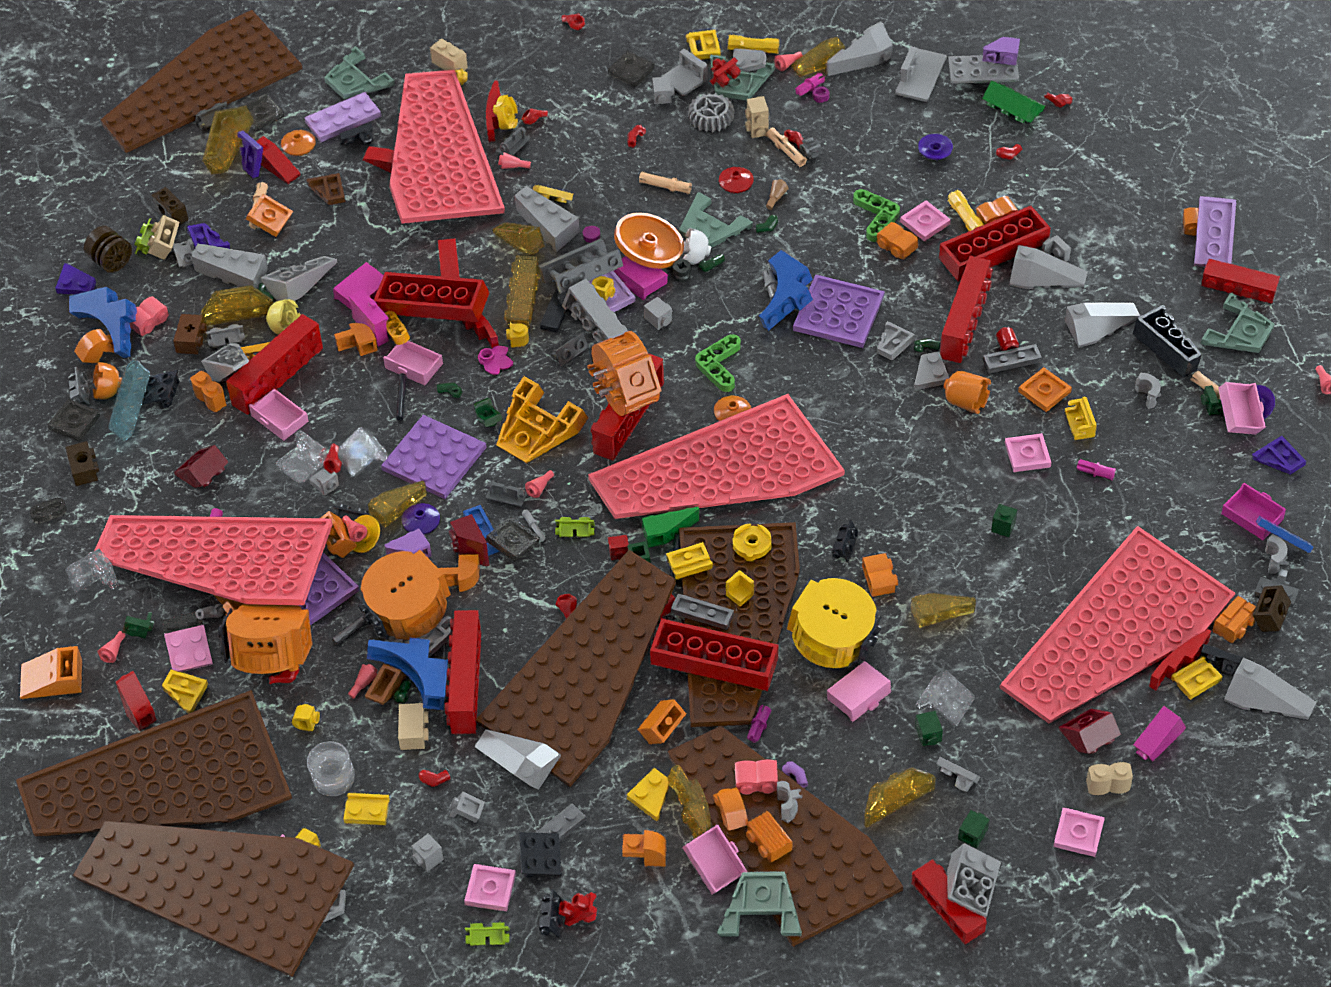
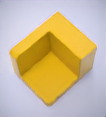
[726,570,754,607]

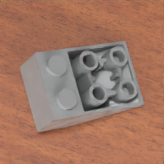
[947,843,1001,917]

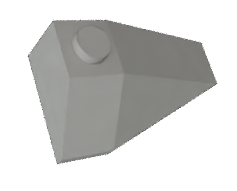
[826,22,893,76]
[1009,245,1088,289]
[261,256,337,302]
[1065,303,1140,348]
[201,343,249,382]
[1224,658,1317,719]
[475,730,561,790]

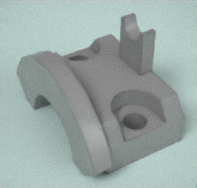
[172,239,195,267]
[1135,373,1161,409]
[1265,534,1289,574]
[777,781,802,823]

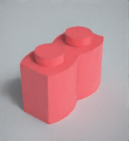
[130,296,169,336]
[735,760,778,795]

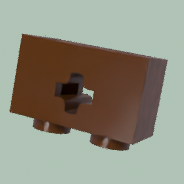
[173,314,207,354]

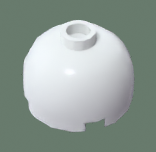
[680,228,711,265]

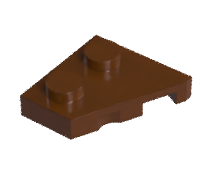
[306,173,346,205]

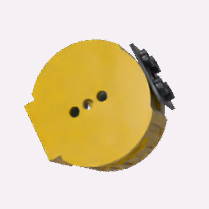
[787,578,882,668]

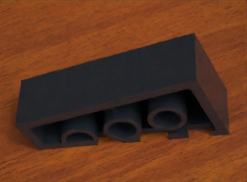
[1133,305,1202,377]

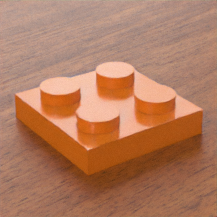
[246,194,293,237]
[1018,367,1072,412]

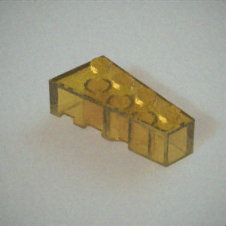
[203,106,254,175]
[504,255,541,329]

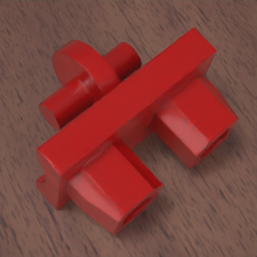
[710,57,741,88]
[559,892,597,926]

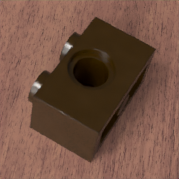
[151,187,189,225]
[65,441,100,486]
[1253,585,1291,632]

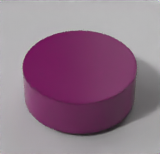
[812,86,829,103]
[583,226,601,243]

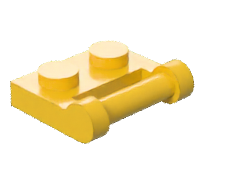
[686,30,721,60]

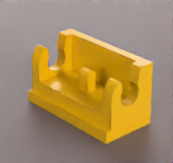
[1065,397,1097,440]

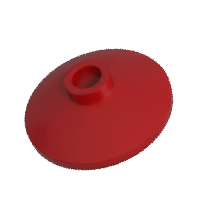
[719,167,754,193]

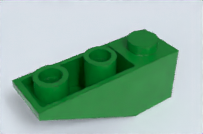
[642,507,699,548]

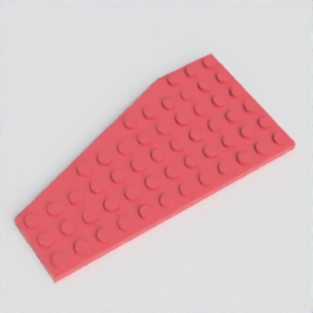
[390,70,505,224]
[588,394,845,519]
[93,515,332,605]
[999,526,1236,724]

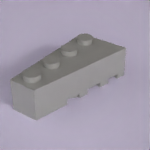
[514,186,580,252]
[192,244,268,295]
[562,279,627,343]

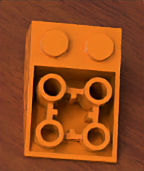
[20,646,82,699]

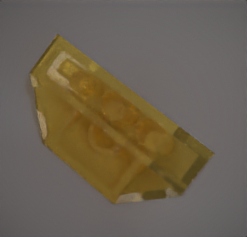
[200,285,273,326]
[864,767,936,828]

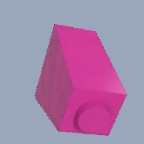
[1133,706,1186,761]

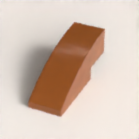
[365,663,407,705]

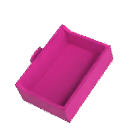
[613,256,668,300]
[333,262,384,309]
[349,290,389,346]
[1221,483,1286,540]

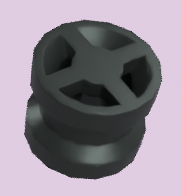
[673,259,691,282]

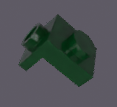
[1201,385,1224,415]
[473,397,503,427]
[122,612,154,638]

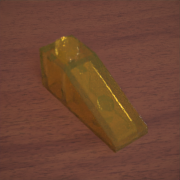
[792,36,845,77]
[492,222,545,255]
[368,480,427,528]
[911,593,976,628]

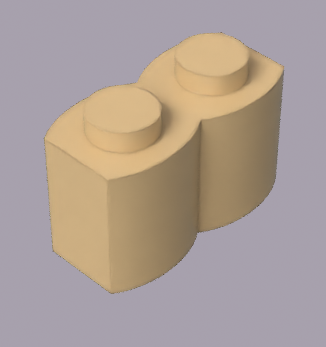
[1086,762,1133,795]

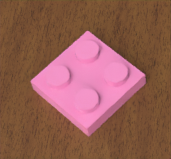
[900,201,951,241]
[1005,433,1051,472]
[164,625,213,672]
[1054,808,1105,857]
[465,864,516,911]

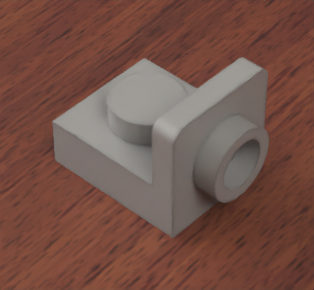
[1042,235,1071,262]
[309,468,339,496]
[449,792,485,822]

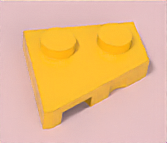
[533,185,573,203]
[162,670,208,714]
[627,768,670,821]

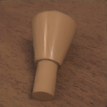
[766,179,788,210]

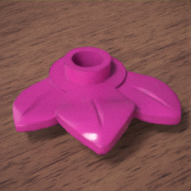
[478,346,514,375]

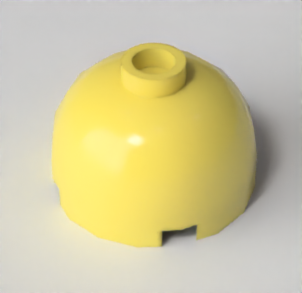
[266,299,300,335]

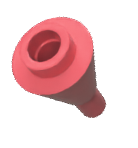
[774,52,803,71]
[498,152,531,169]
[1316,365,1331,394]
[525,470,554,498]
[342,515,367,542]
[98,631,126,663]
[348,664,378,699]

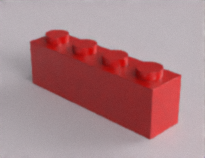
[1201,258,1280,304]
[911,859,987,944]

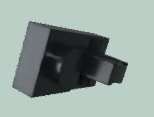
[338,123,373,145]
[1201,644,1243,676]

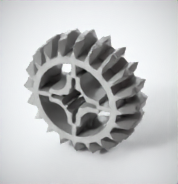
[688,92,734,133]

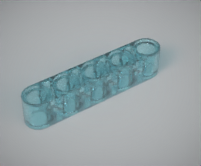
[108,360,150,441]

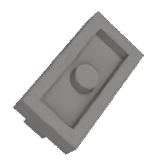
[937,757,980,792]

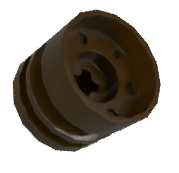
[83,225,132,273]

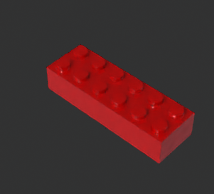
[939,206,1051,281]
[940,256,993,363]
[374,272,490,322]
[226,314,323,415]
[591,353,664,461]
[445,610,481,734]
[650,619,779,691]

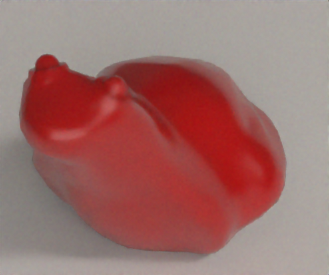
[561,13,585,30]
[1044,92,1072,108]
[521,109,548,125]
[323,443,342,474]
[555,594,577,619]
[269,669,300,684]

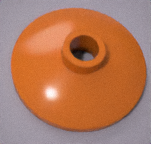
[281,130,315,156]
[714,396,751,421]

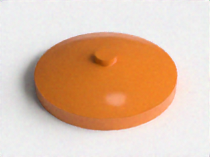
[614,213,684,268]

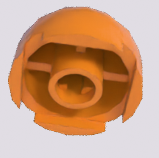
[93,362,123,399]

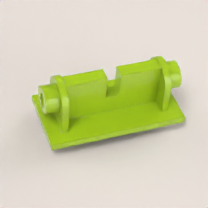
[134,218,154,254]
[555,517,595,537]
[465,923,510,946]

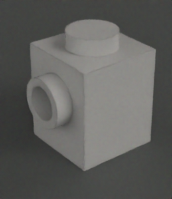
[653,77,675,104]
[644,297,672,330]
[412,834,444,872]

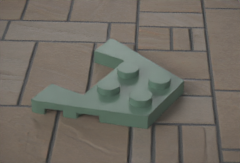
[324,46,395,100]
[710,55,775,101]
[679,192,753,248]
[1201,293,1275,353]
[718,872,802,936]

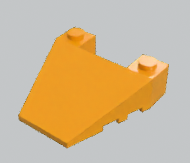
[496,376,588,463]

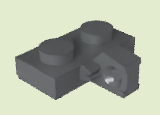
[1254,569,1299,608]

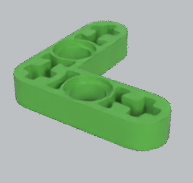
[853,189,900,242]
[695,334,741,392]

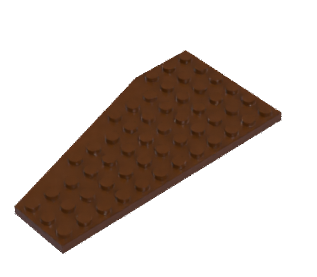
[100,10,303,153]
[679,522,800,727]
[476,550,676,787]
[16,690,293,837]
[667,726,903,947]
[73,821,355,977]

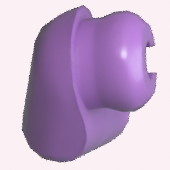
[782,762,808,788]

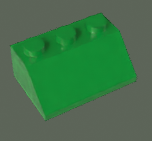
[982,80,1046,123]

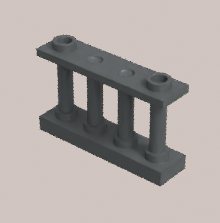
[538,239,623,294]

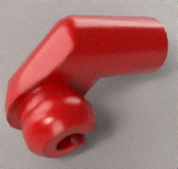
[628,125,646,147]
[784,129,804,149]
[996,144,1022,160]
[418,770,451,787]

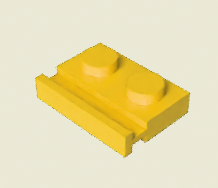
[666,542,713,579]
[1171,656,1223,700]
[343,793,390,825]

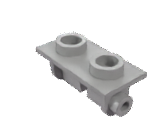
[206,324,245,348]

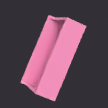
[383,341,443,385]
[1218,382,1266,435]
[249,389,309,441]
[827,661,891,722]
[682,825,748,894]

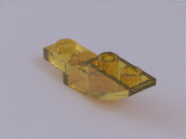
[667,765,711,839]

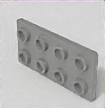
[895,46,947,102]
[948,55,1019,83]

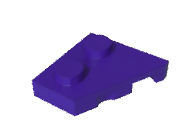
[238,131,263,178]
[187,223,230,249]
[55,263,96,295]
[1252,436,1306,475]

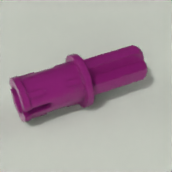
[747,705,771,743]

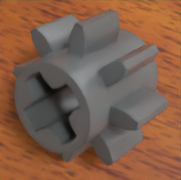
[800,137,821,159]

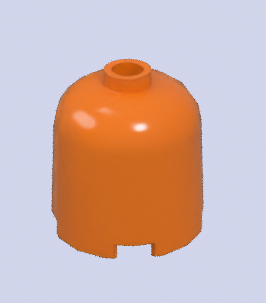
[943,371,991,414]

